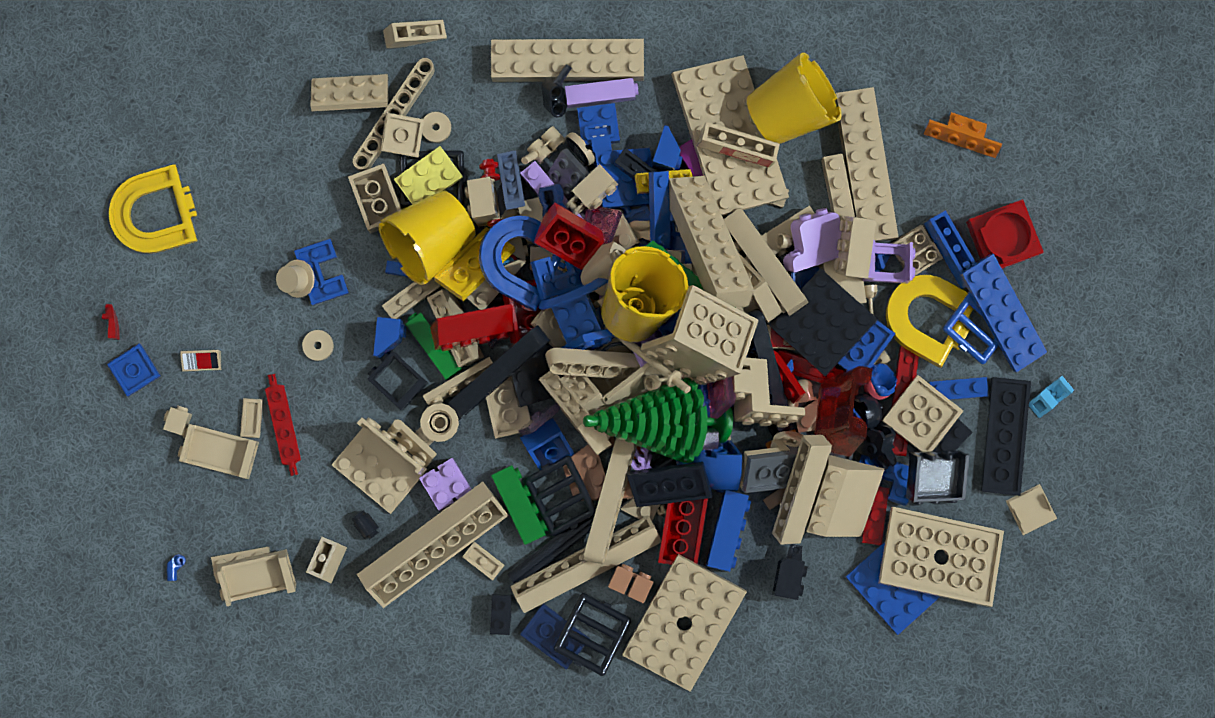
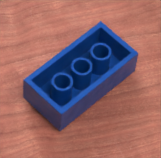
[705,490,751,572]

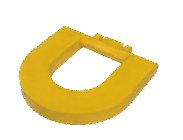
[109,165,197,254]
[886,275,973,368]

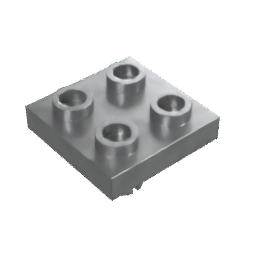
[547,148,590,200]

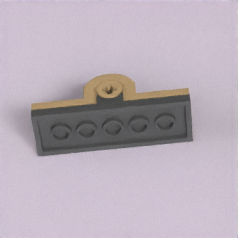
[740,431,854,493]

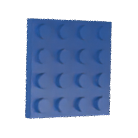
[845,541,939,635]

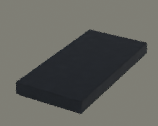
[627,462,712,507]

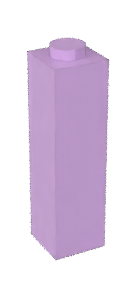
[565,78,639,108]

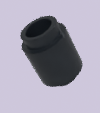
[351,510,379,540]

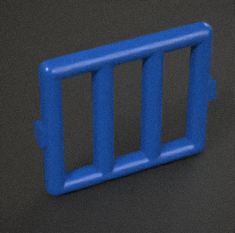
[943,292,998,364]

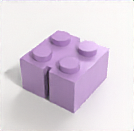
[419,458,472,511]

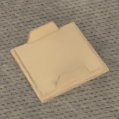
[1006,484,1057,535]

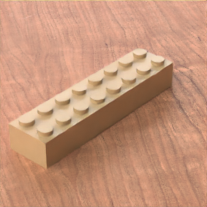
[491,39,644,82]
[834,87,898,243]
[669,176,754,307]
[357,482,509,608]

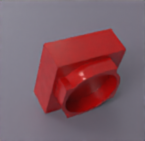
[966,199,1044,269]

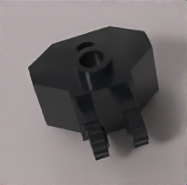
[855,424,897,470]

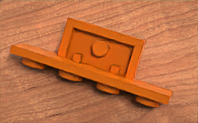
[924,112,1002,158]

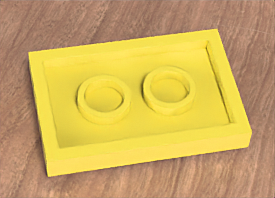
[394,146,463,204]

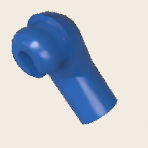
[167,554,186,581]

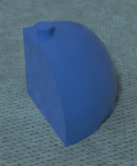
[676,440,742,493]

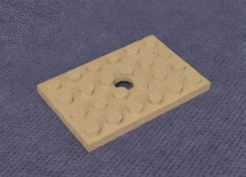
[878,507,1004,607]
[622,554,747,692]

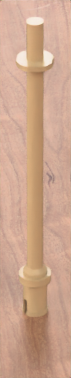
[604,326,691,393]

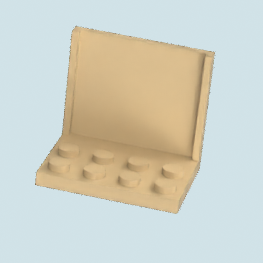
[640,285,758,385]
[332,417,428,514]

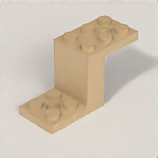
[734,358,805,428]

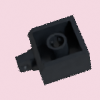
[772,544,808,600]

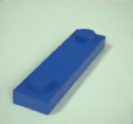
[649,171,670,249]

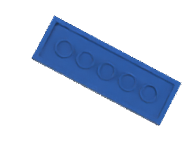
[960,254,1047,372]

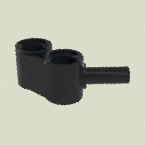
[541,64,572,118]

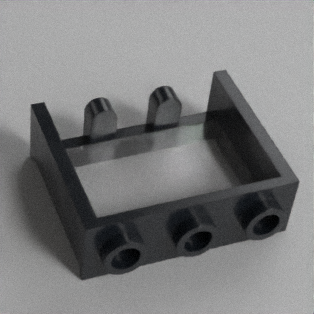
[905,450,969,505]

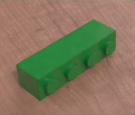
[491,465,548,545]

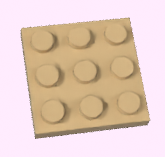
[882,375,963,452]

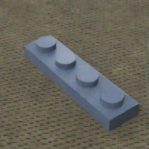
[497,150,525,210]

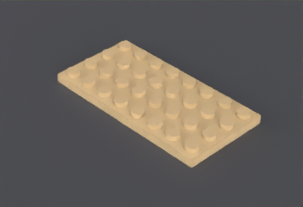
[671,55,789,216]

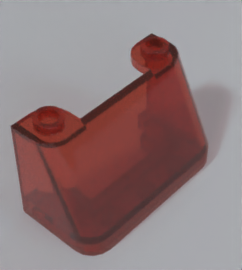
[814,366,872,457]

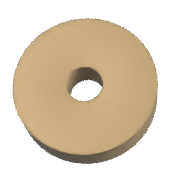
[422,112,451,143]
[302,330,334,361]

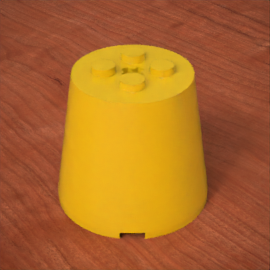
[746,53,842,144]
[378,191,476,285]
[601,246,688,342]

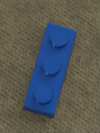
[929,377,989,400]

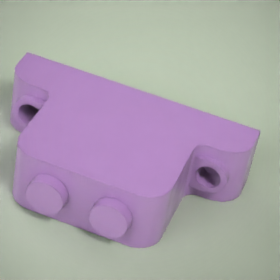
[783,208,842,272]

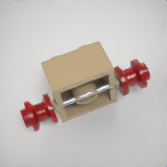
[465,159,503,227]

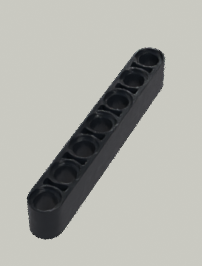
[746,309,794,437]
[447,325,551,420]

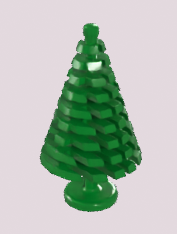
[583,377,733,463]

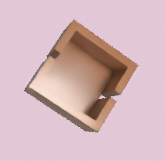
[608,564,653,603]

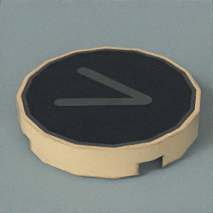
[565,132,595,166]

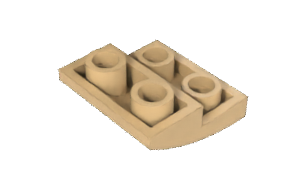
[890,225,943,275]

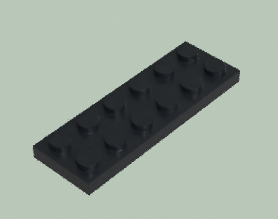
[981,377,1031,496]

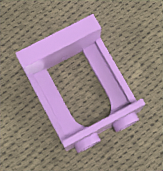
[862,240,915,284]

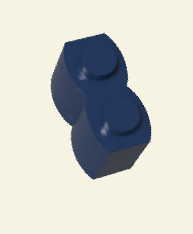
[539,183,566,217]

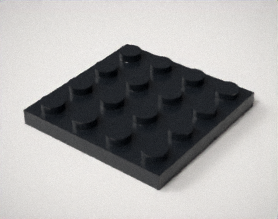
[768,268,878,377]

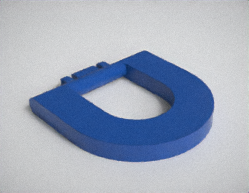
[479,216,566,311]

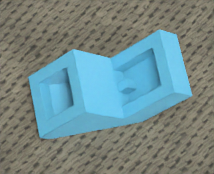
[1029,376,1074,418]

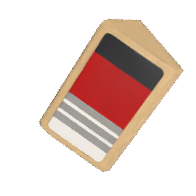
[180,350,221,371]

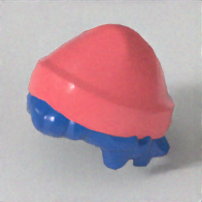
[863,363,897,400]

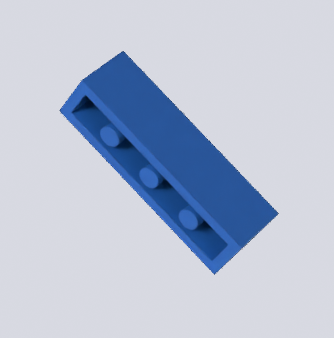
[924,210,976,289]

